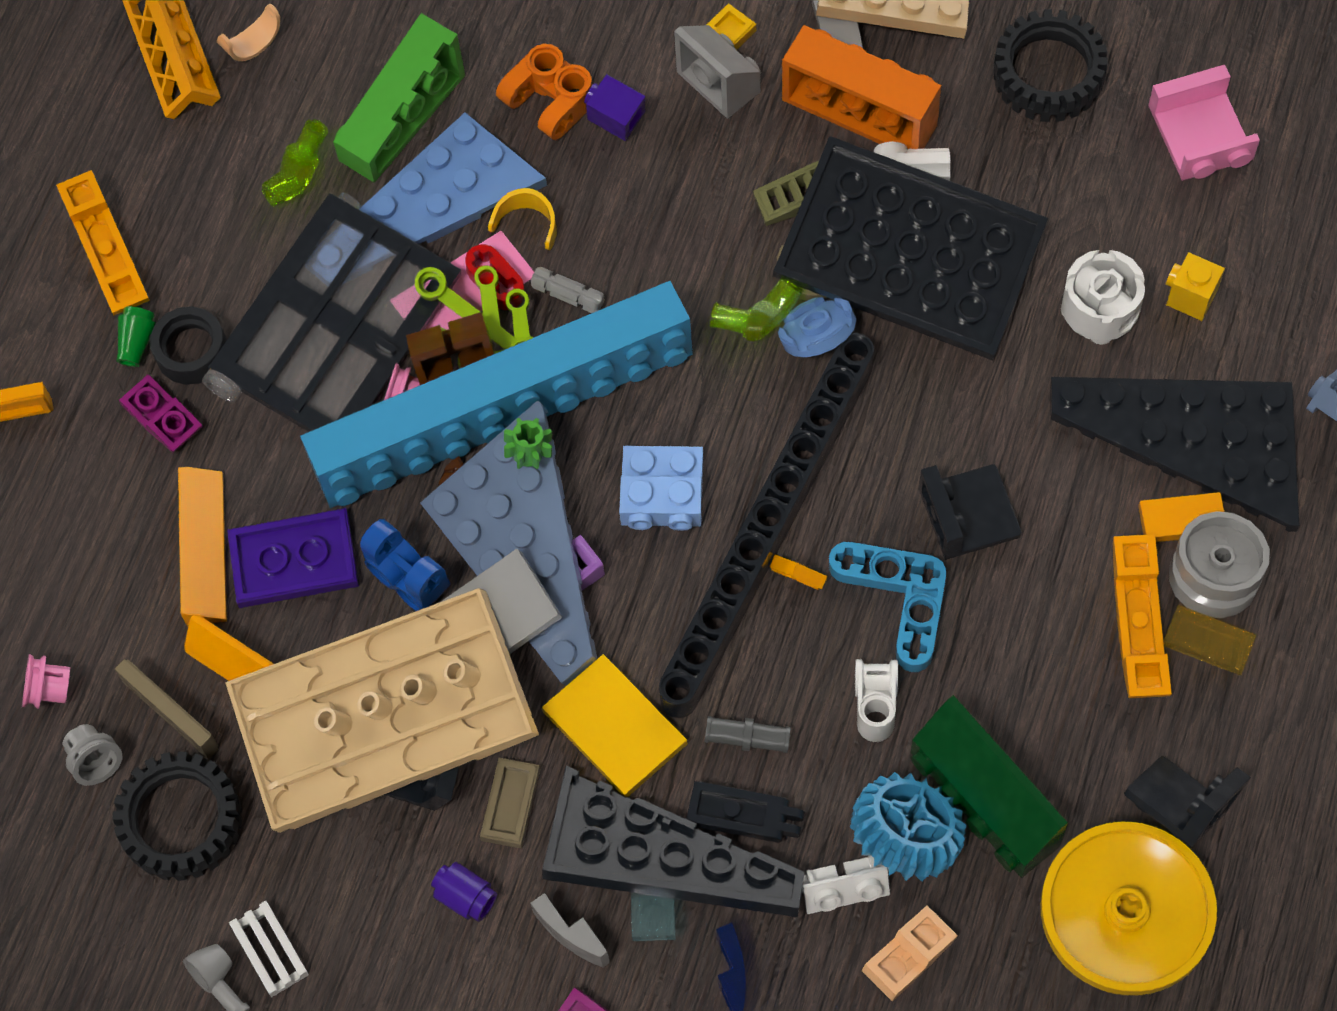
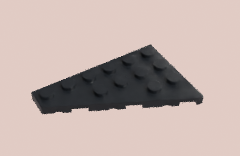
[1050,377,1299,532]

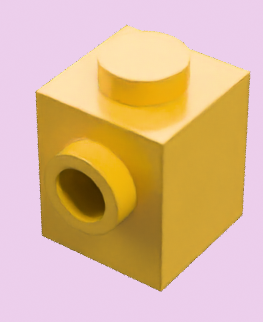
[1166,252,1225,321]

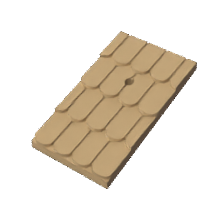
[225,588,539,832]

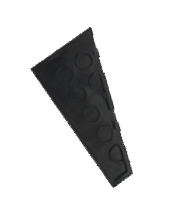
[542,765,804,917]

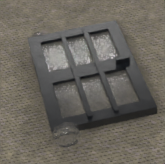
[202,193,461,432]

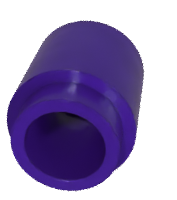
[431,862,497,922]

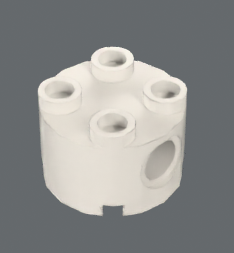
[1061,250,1145,345]

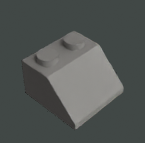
[674,25,761,119]

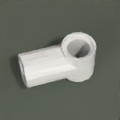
[874,141,950,181]

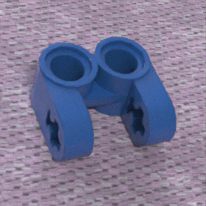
[360,519,451,611]

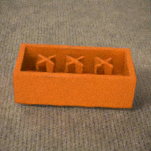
[782,25,941,149]

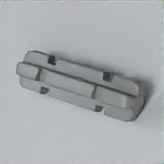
[531,267,604,313]

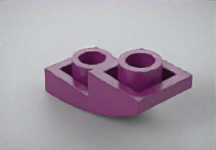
[119,374,203,453]

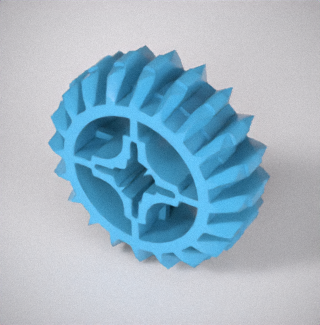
[850,772,966,881]

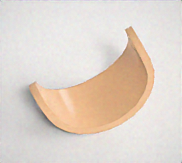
[217,4,280,61]

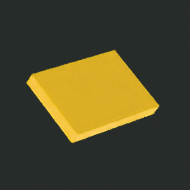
[542,654,687,797]

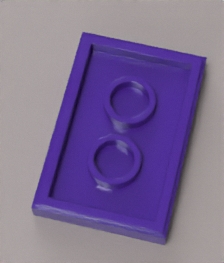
[227,508,359,608]

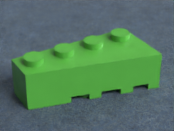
[333,13,465,183]

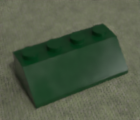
[910,695,1068,878]

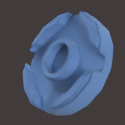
[778,297,856,357]

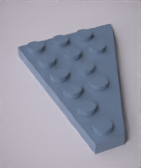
[420,400,597,686]

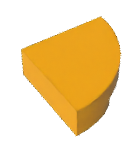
[770,554,827,590]

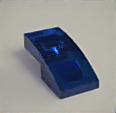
[716,922,746,1011]

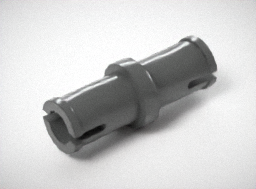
[704,716,791,753]

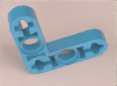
[829,542,946,672]

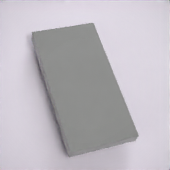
[439,549,562,654]

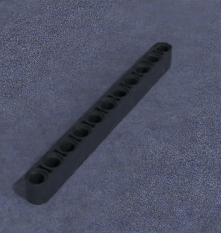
[659,333,874,718]

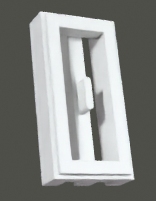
[229,901,309,997]

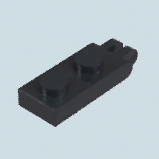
[686,781,805,843]

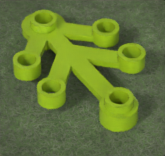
[415,265,534,369]

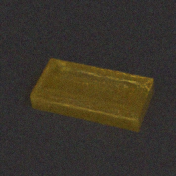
[1163,605,1256,676]

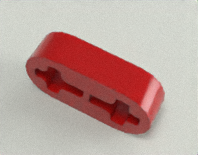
[465,244,524,310]

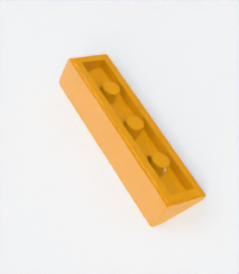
[178,467,227,625]
[184,614,273,681]

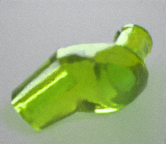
[262,119,328,207]
[710,277,804,342]

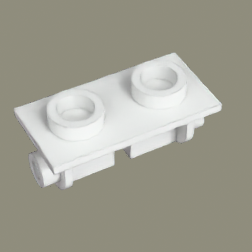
[802,856,890,914]

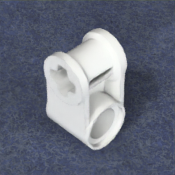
[855,659,898,742]

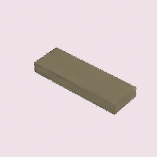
[114,659,219,760]

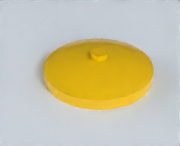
[1040,822,1217,995]

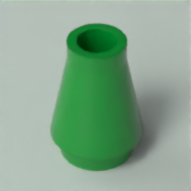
[116,306,156,367]

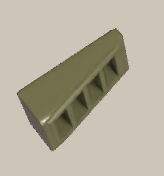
[753,161,819,226]

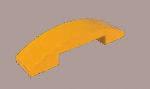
[56,170,150,316]
[1113,534,1172,698]

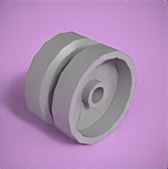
[1169,511,1270,618]

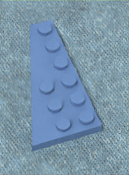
[304,112,547,287]

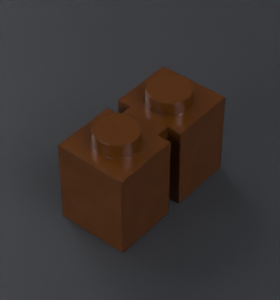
[406,312,495,385]

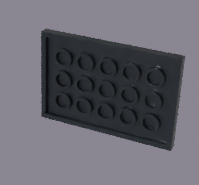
[772,136,1048,361]

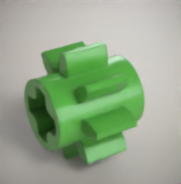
[504,418,552,469]

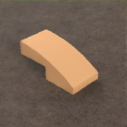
[862,906,958,1002]

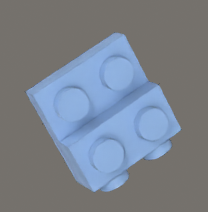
[619,446,703,531]

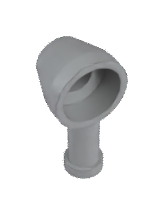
[183,944,250,1011]

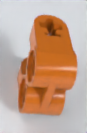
[496,44,592,140]

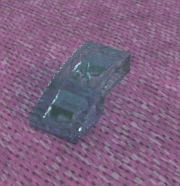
[631,893,676,941]

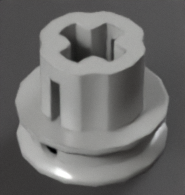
[62,724,122,786]

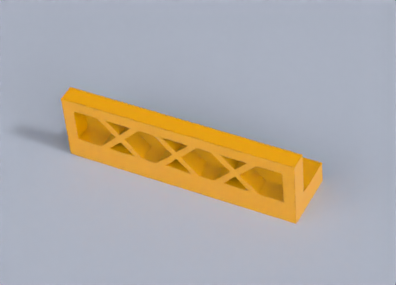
[122,0,221,119]

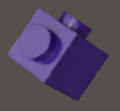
[584,74,645,141]

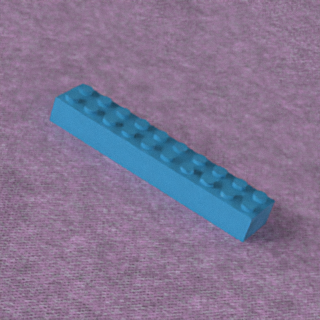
[300,281,692,508]

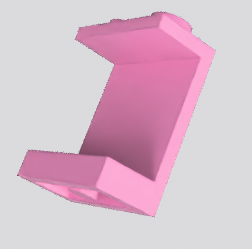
[1148,65,1260,181]

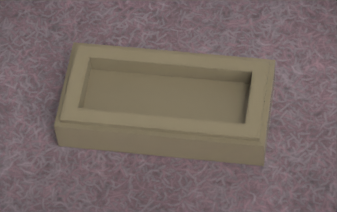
[480,758,541,849]

